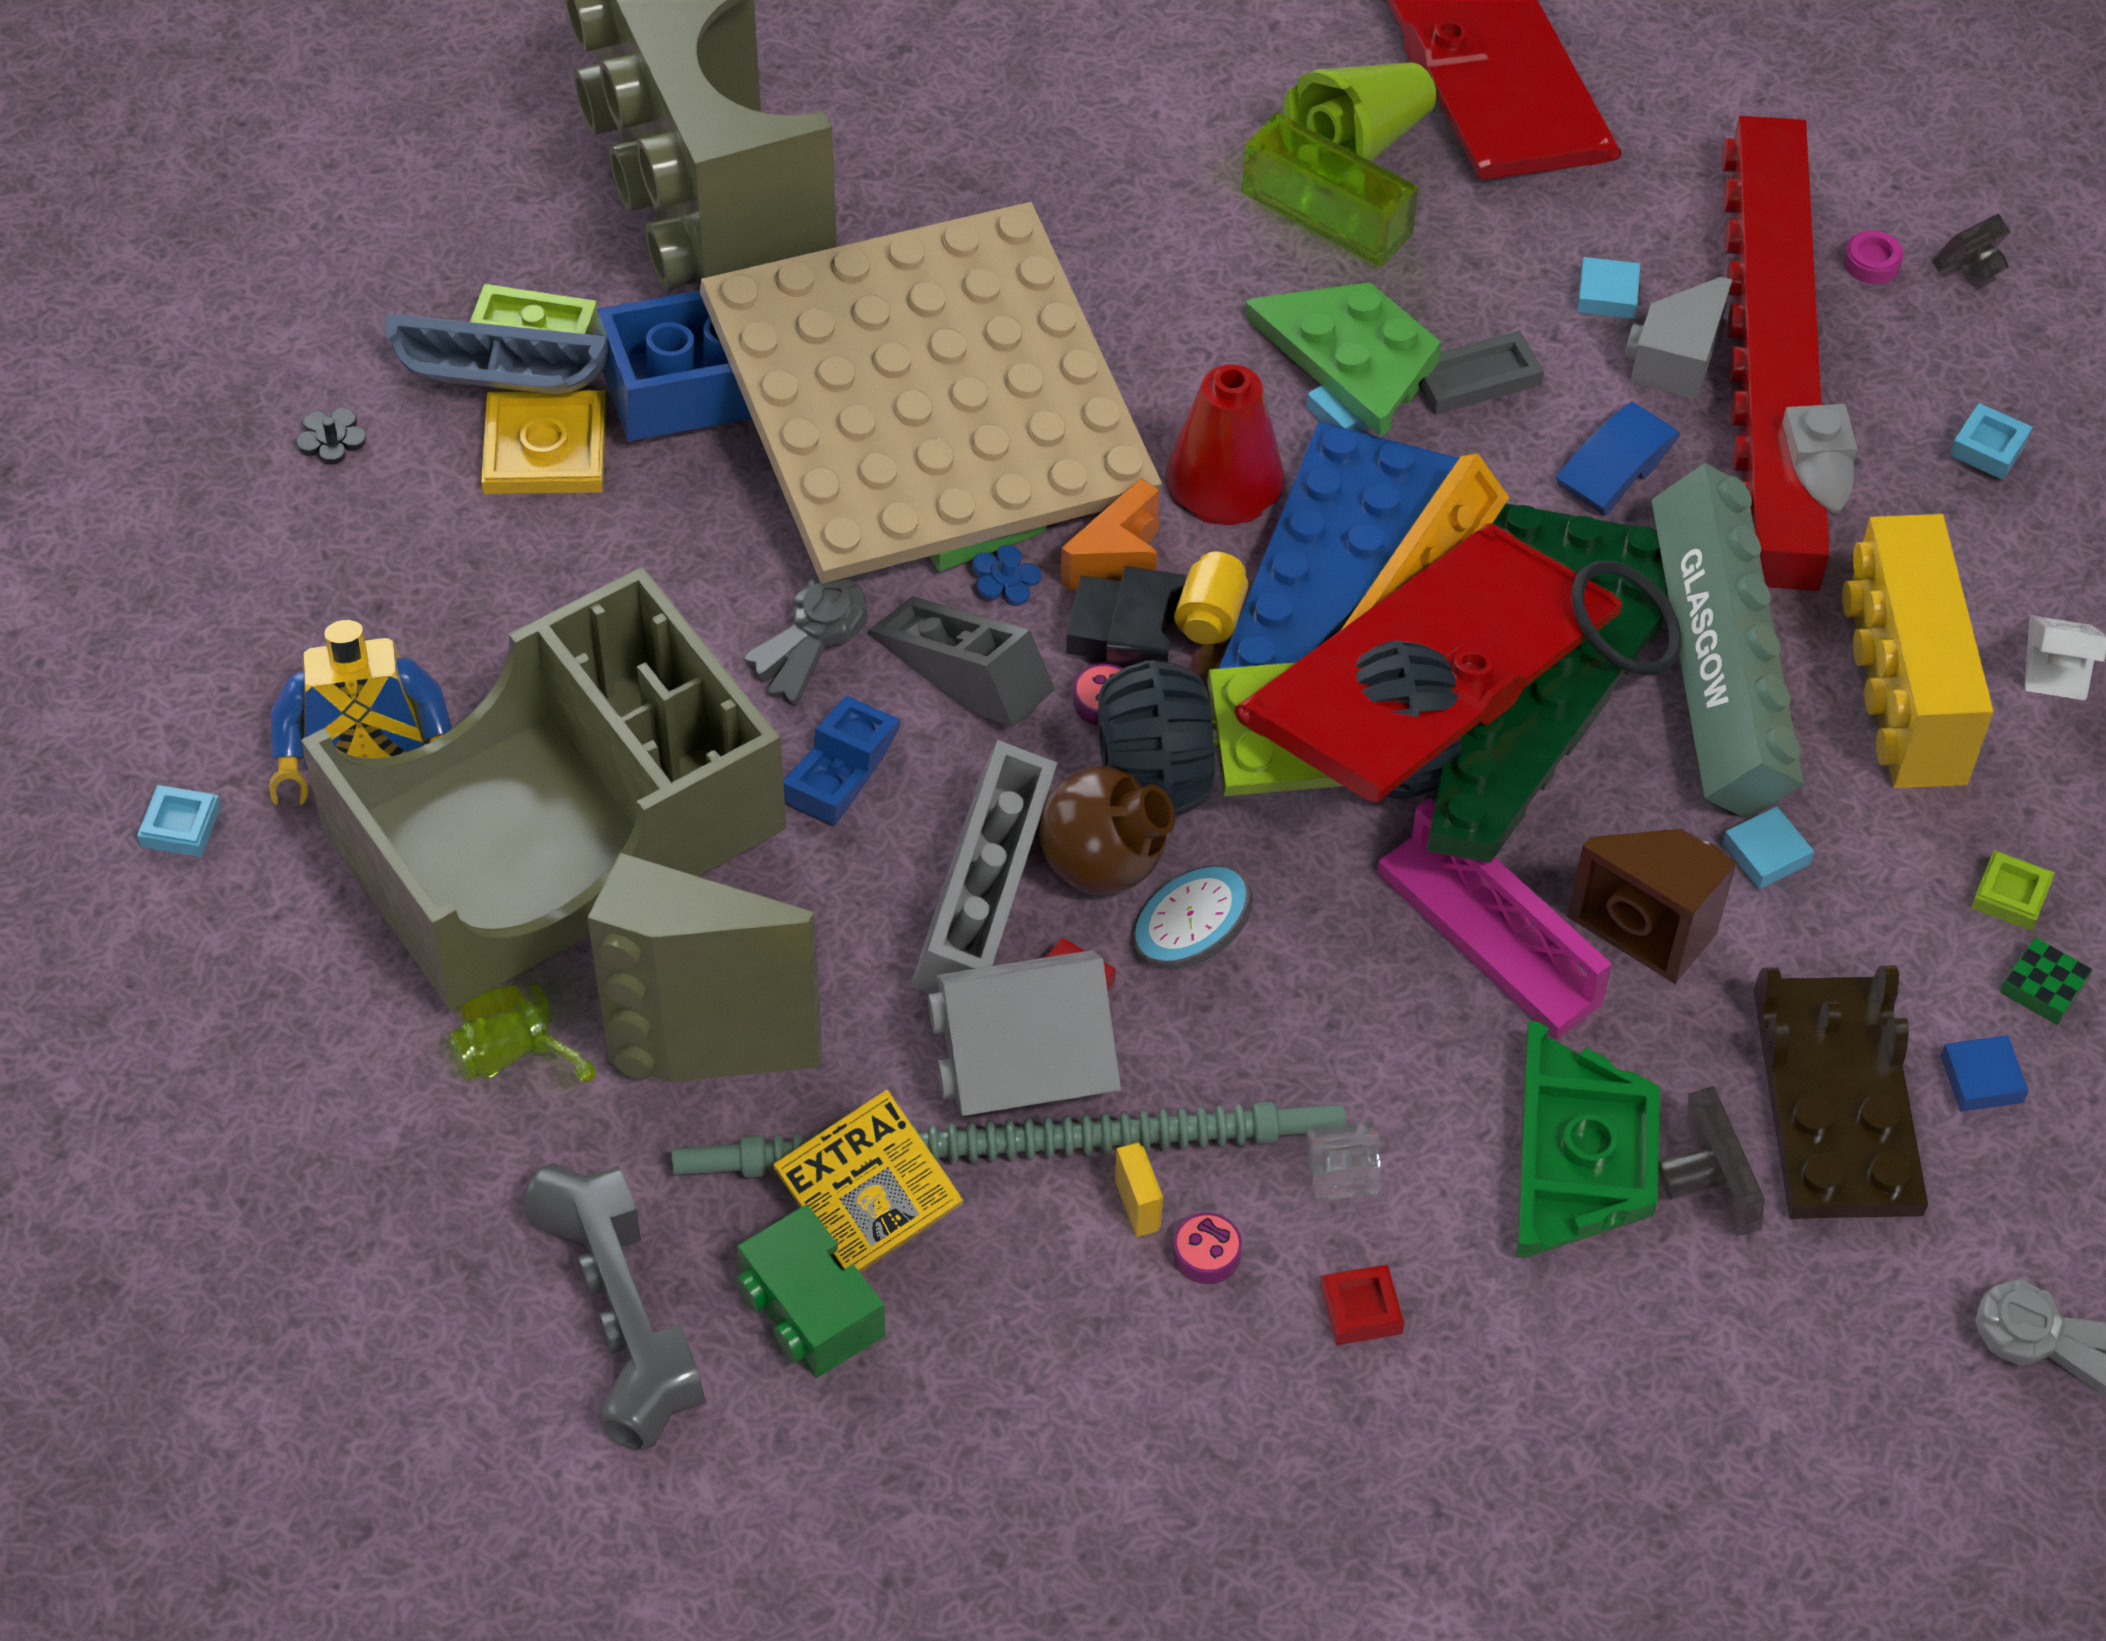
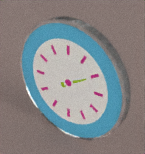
[1133,865,1253,970]

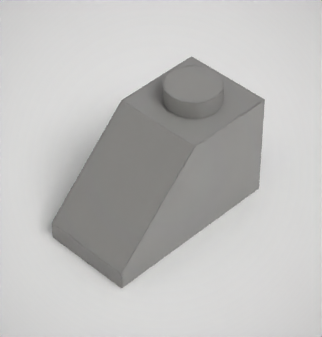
[1624,277,1732,399]

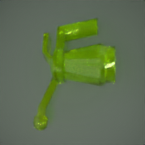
[448,983,596,1083]

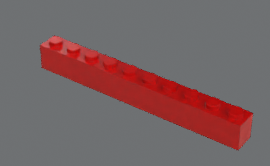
[1721,115,1830,591]

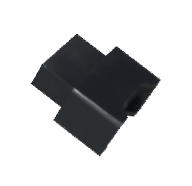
[1066,566,1186,669]

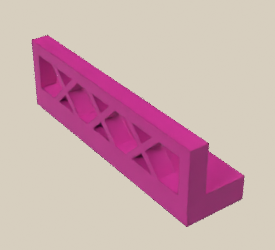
[1377,798,1612,1040]

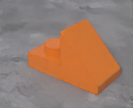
[1061,478,1160,590]

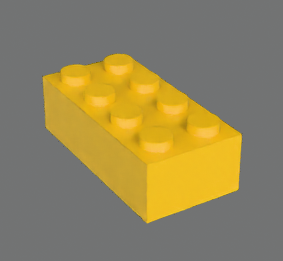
[1842,514,1994,788]

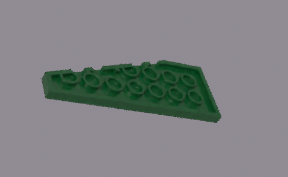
[1426,503,1667,863]

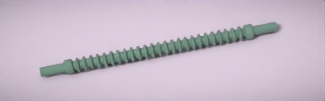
[672,1102,1346,1178]

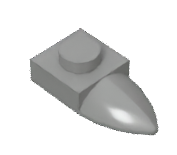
[1782,404,1858,513]

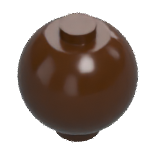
[1038,766,1175,895]

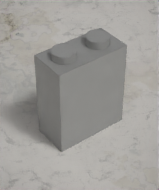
[928,950,1121,1116]

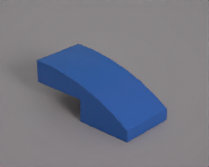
[1556,401,1680,516]
[783,695,900,826]

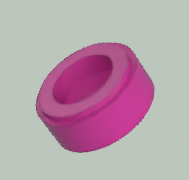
[1844,230,1904,284]

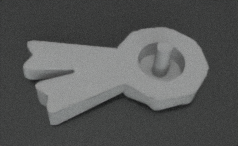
[1976,1279,2106,1396]

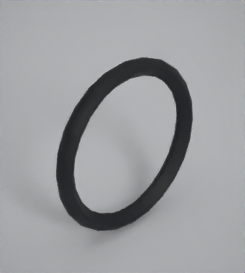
[1571,561,1681,676]

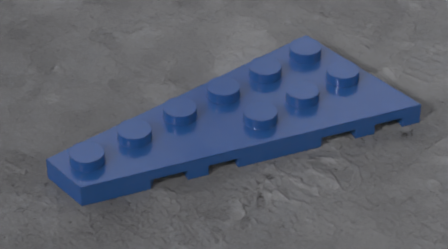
[1219,422,1490,669]

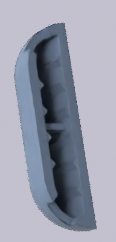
[385,313,609,394]

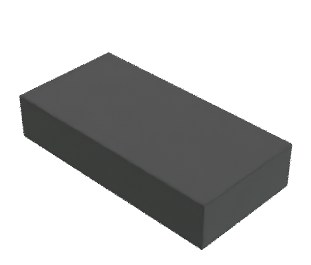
[1419,330,1544,415]

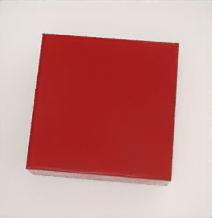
[1320,1264,1405,1345]

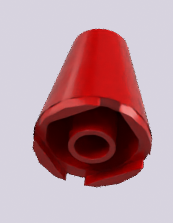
[1166,364,1285,526]

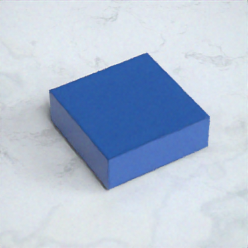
[1941,1035,2029,1112]

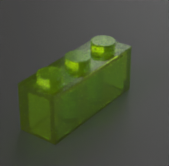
[1241,112,1419,268]

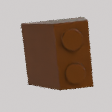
[1567,829,1737,984]

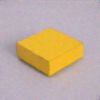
[1115,1142,1163,1237]

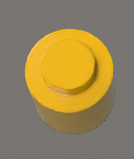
[1174,552,1248,645]

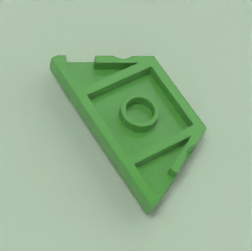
[1245,282,1441,436]

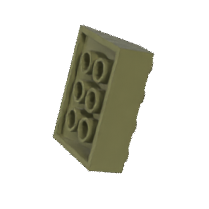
[587,853,823,1082]

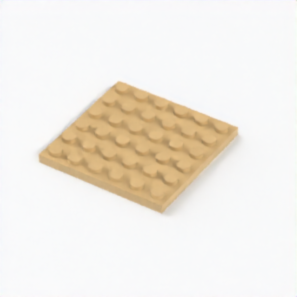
[700,202,1162,584]

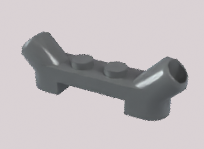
[524,1163,705,1450]

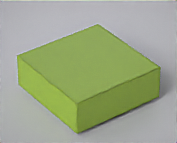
[1971,850,2055,931]

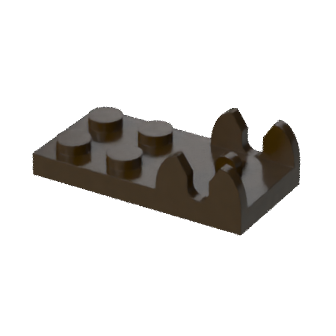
[1753,965,1928,1219]

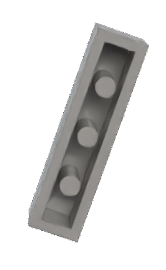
[910,740,1058,994]

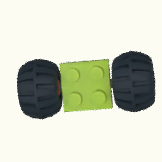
[1098,640,1462,817]

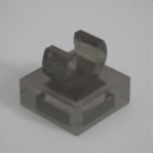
[1931,213,2011,290]

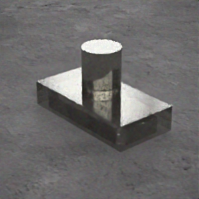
[1658,1086,1765,1237]

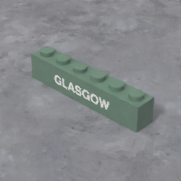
[1651,463,1804,818]

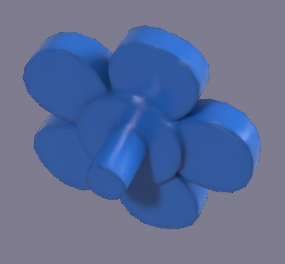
[972,545,1041,606]

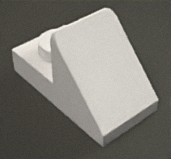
[2025,615,2106,700]

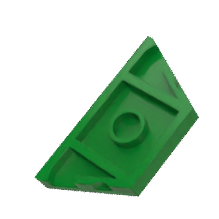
[1516,1021,1660,1258]

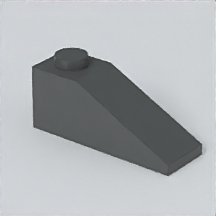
[870,596,1055,726]

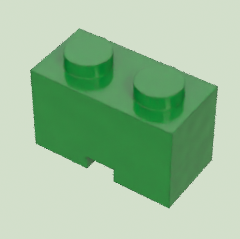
[735,1204,886,1379]

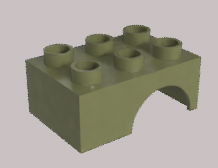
[565,0,837,292]
[301,566,787,1011]

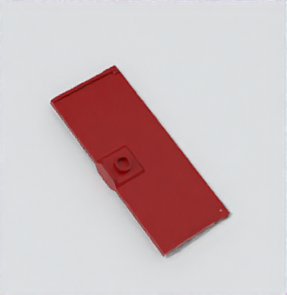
[1386,0,1622,179]
[1234,523,1622,803]

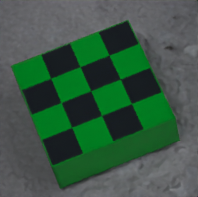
[2000,937,2093,1025]

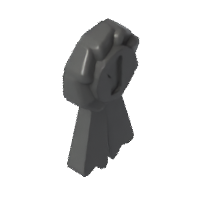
[744,577,868,706]

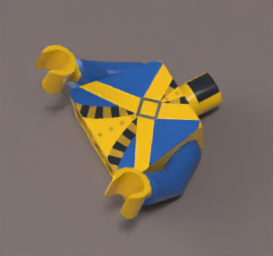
[269,620,452,806]

